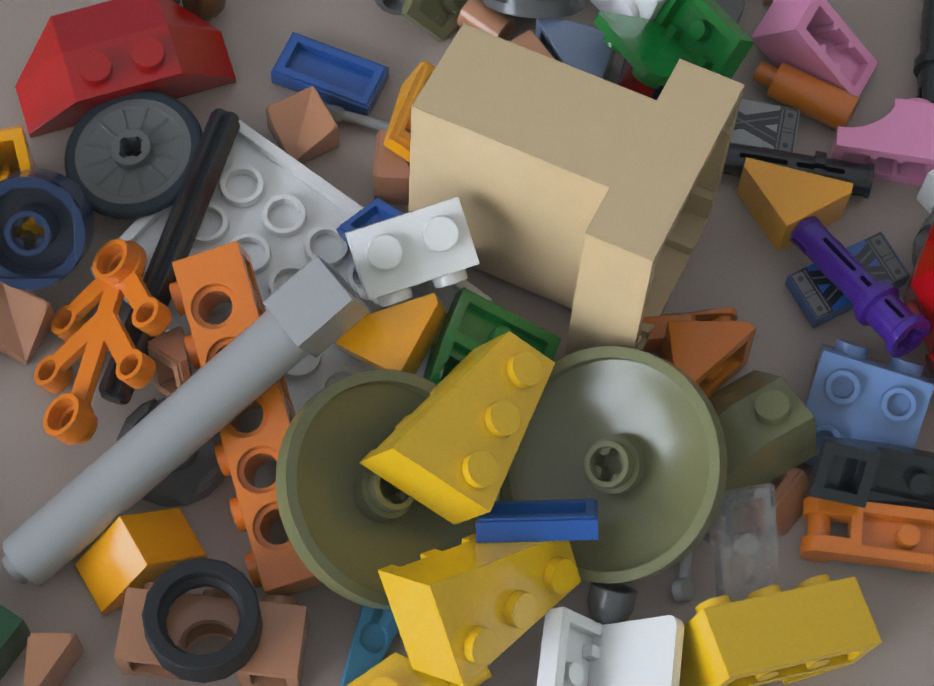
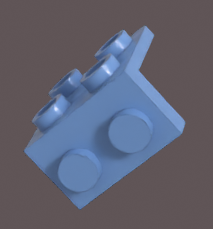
[803,338,934,466]

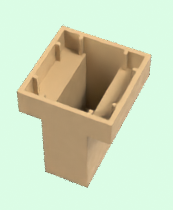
[408,23,745,356]

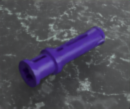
[790,216,931,358]

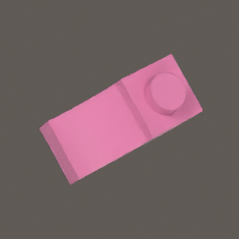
[751,0,878,97]
[828,98,934,186]

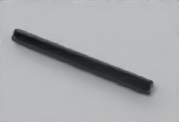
[99,108,240,405]

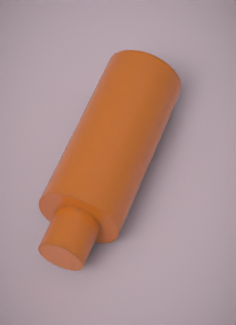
[753,61,860,130]

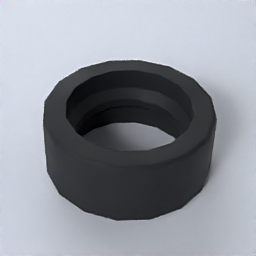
[142,557,263,683]

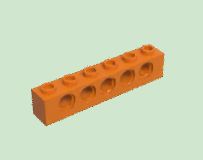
[169,241,323,596]

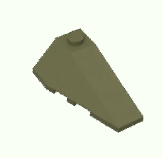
[708,370,818,511]

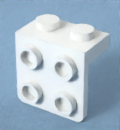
[345,197,480,307]
[537,607,684,686]

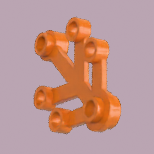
[34,239,172,445]

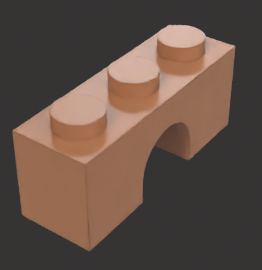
[114,582,310,686]

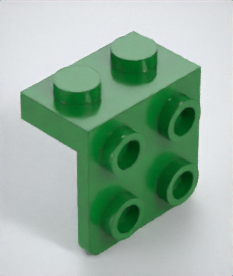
[594,0,755,89]

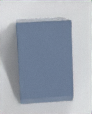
[535,18,615,80]

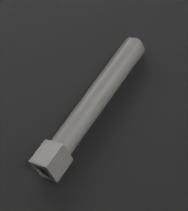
[2,255,370,586]

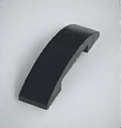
[807,438,934,510]

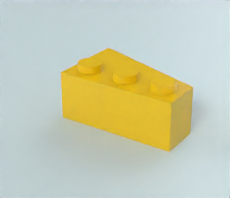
[359,331,555,525]
[378,533,582,686]
[679,574,883,686]

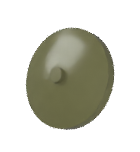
[500,346,728,584]
[275,369,500,610]

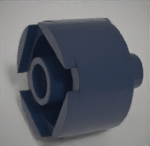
[0,169,94,290]

